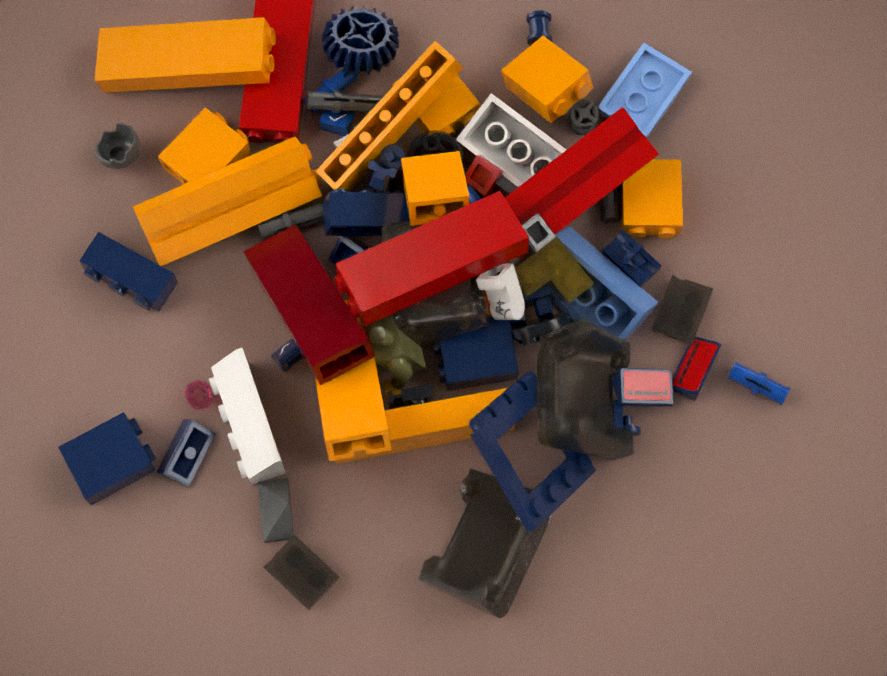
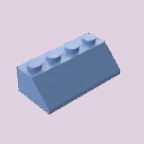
[524,226,659,355]

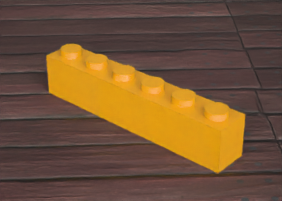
[315,41,463,192]

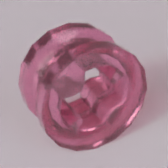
[185,380,213,410]

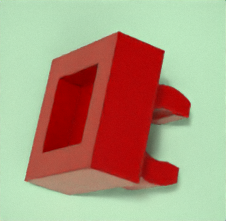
[465,155,504,196]

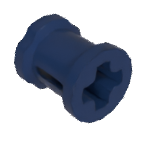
[526,10,553,46]

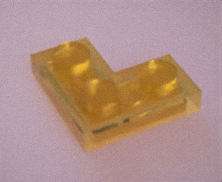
[515,237,594,303]

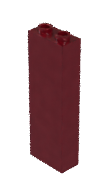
[243,225,375,385]

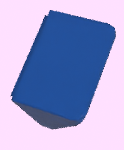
[319,110,356,136]

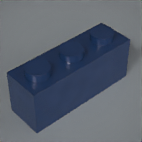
[322,189,418,237]
[80,232,178,312]

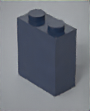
[432,317,519,391]
[58,412,156,505]

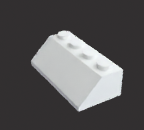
[456,93,567,187]
[209,348,286,485]

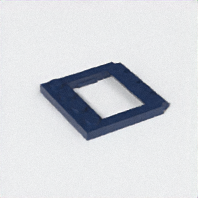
[469,371,596,532]

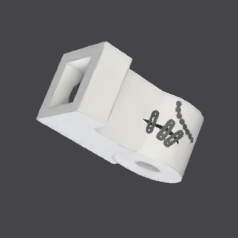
[476,263,525,320]

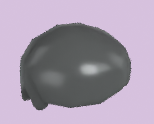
[96,123,140,169]

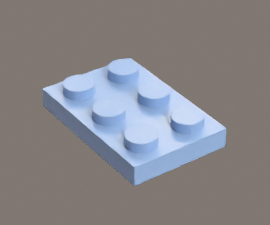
[597,43,692,138]

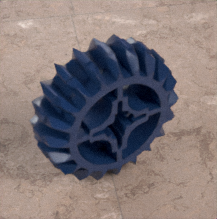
[322,6,399,76]

